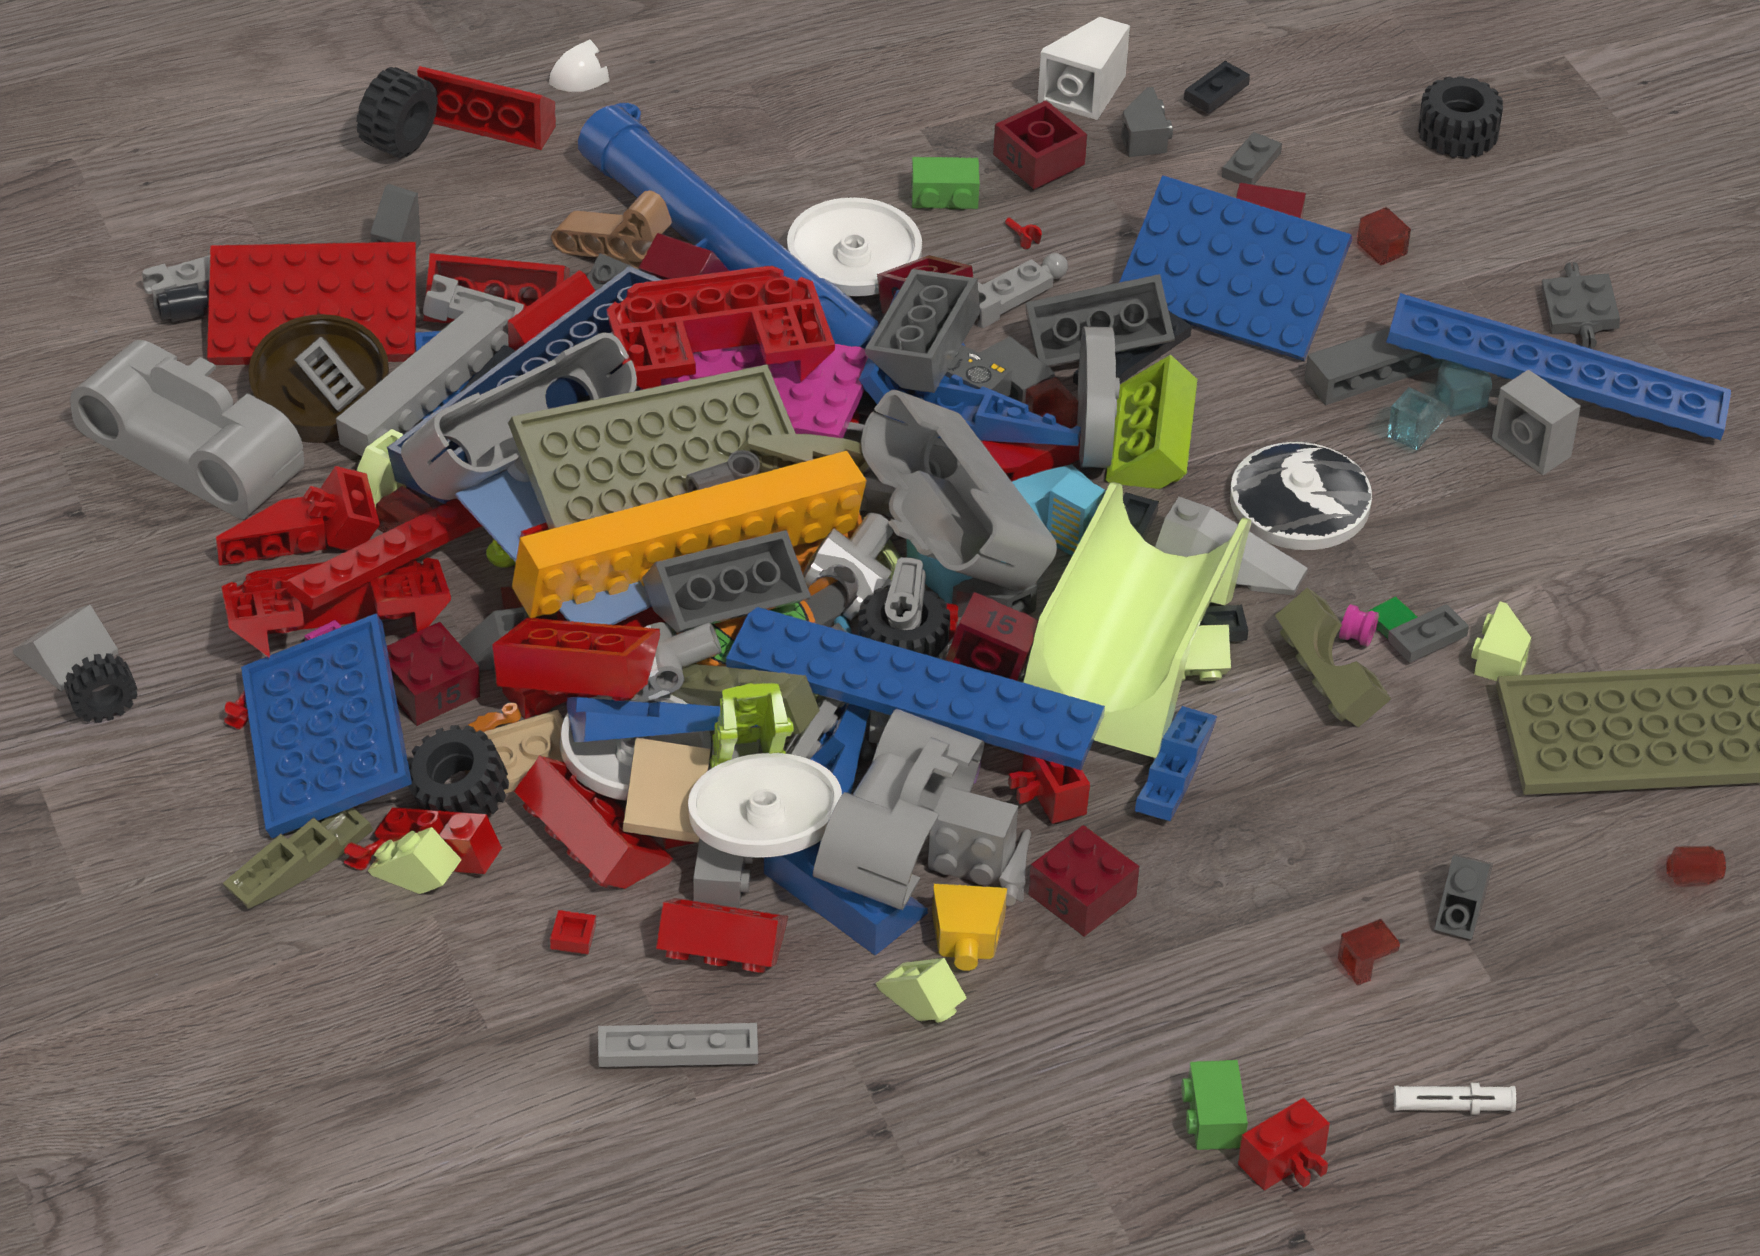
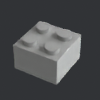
[1492,370,1581,475]
[928,786,1018,888]

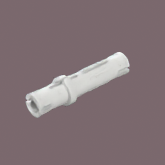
[1394,1083,1516,1115]

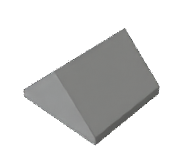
[13,605,118,691]

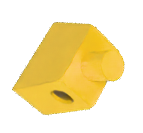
[932,884,1007,971]

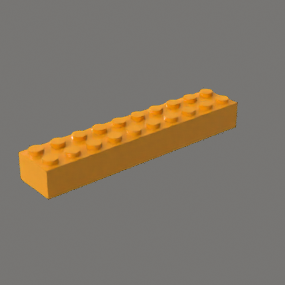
[512,451,867,618]

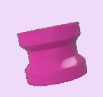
[1339,604,1379,647]

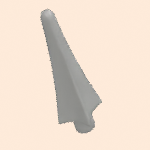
[999,829,1031,906]

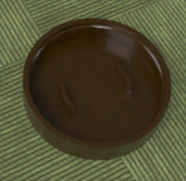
[249,314,390,443]

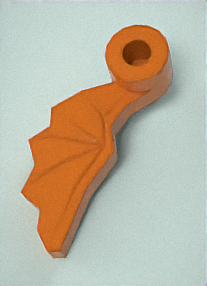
[468,703,521,732]

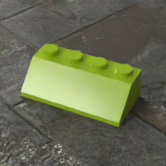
[1106,354,1198,489]

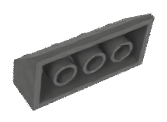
[865,269,980,393]
[1026,274,1175,367]
[642,530,811,633]

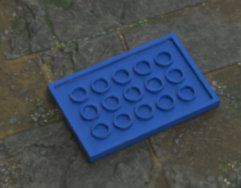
[1119,175,1353,362]
[241,613,412,838]

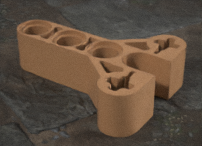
[551,190,672,269]

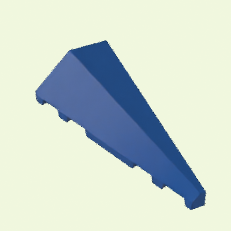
[916,374,1081,446]
[567,697,758,742]
[810,703,869,794]

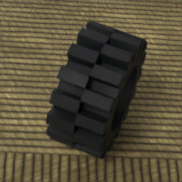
[64,653,138,723]

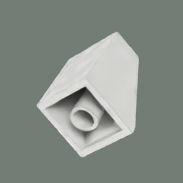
[1037,17,1130,120]

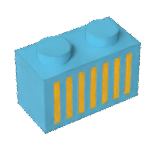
[1047,471,1106,556]

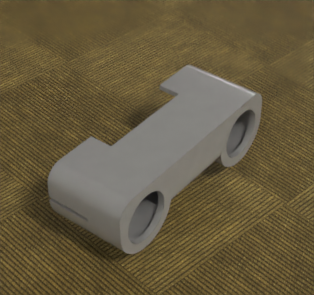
[401,333,637,500]
[70,340,304,519]
[861,390,1057,591]
[813,709,984,910]

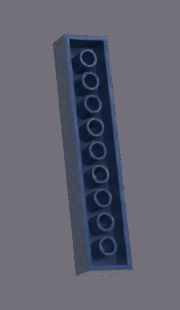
[387,266,662,504]

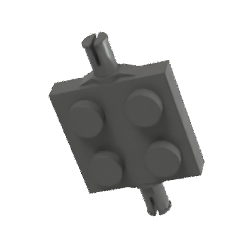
[1542,262,1620,349]

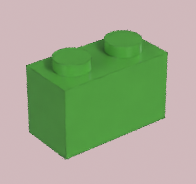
[911,157,980,209]
[1181,1060,1248,1150]

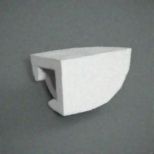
[549,40,609,92]

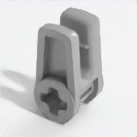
[885,557,926,630]

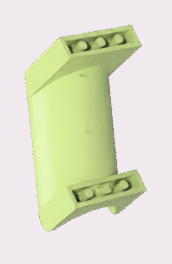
[1023,482,1251,758]

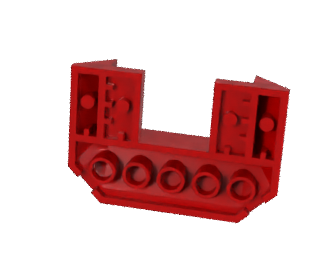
[607,265,835,390]
[221,558,451,658]

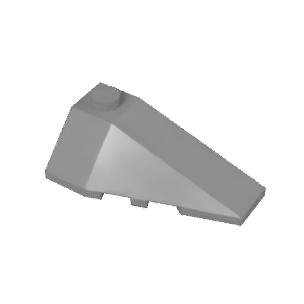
[1155,497,1308,595]

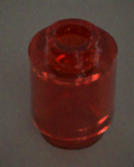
[1666,846,1726,885]

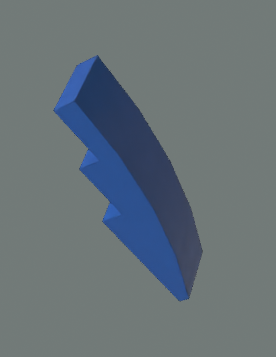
[1135,706,1217,821]

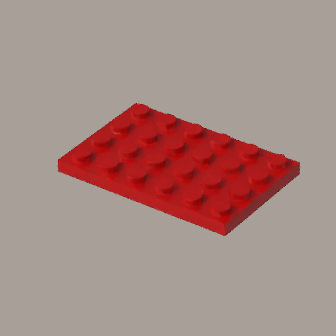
[207,242,416,365]

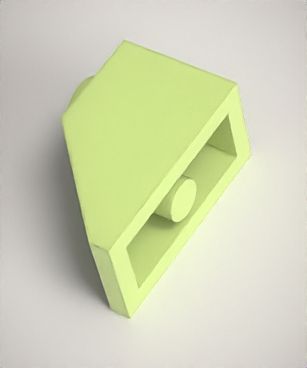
[875,958,966,1023]

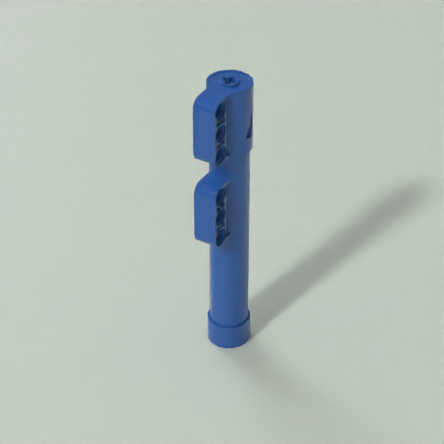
[578,105,880,349]

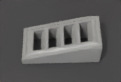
[295,337,365,412]

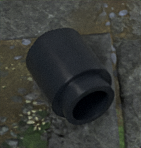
[156,283,209,323]

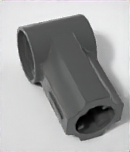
[686,450,760,493]

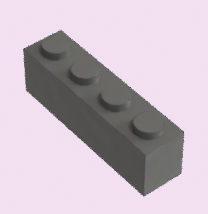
[1304,327,1444,405]

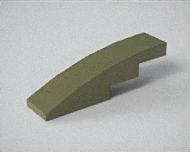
[737,434,869,474]
[223,807,373,909]

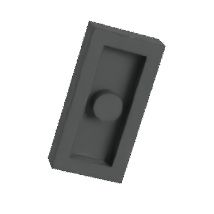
[1222,132,1282,185]
[1388,604,1469,663]

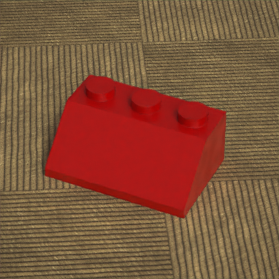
[508,270,595,351]
[656,898,788,972]

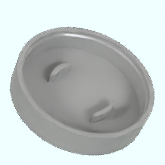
[1078,327,1120,468]

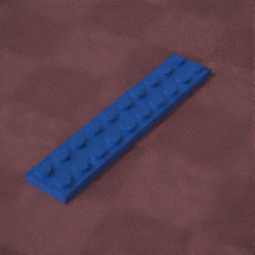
[1386,293,1731,440]
[726,607,1105,770]

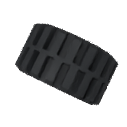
[356,67,438,158]
[1418,76,1503,158]
[858,584,950,660]
[407,725,509,814]

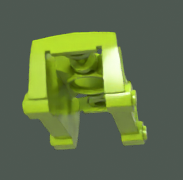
[710,683,794,769]

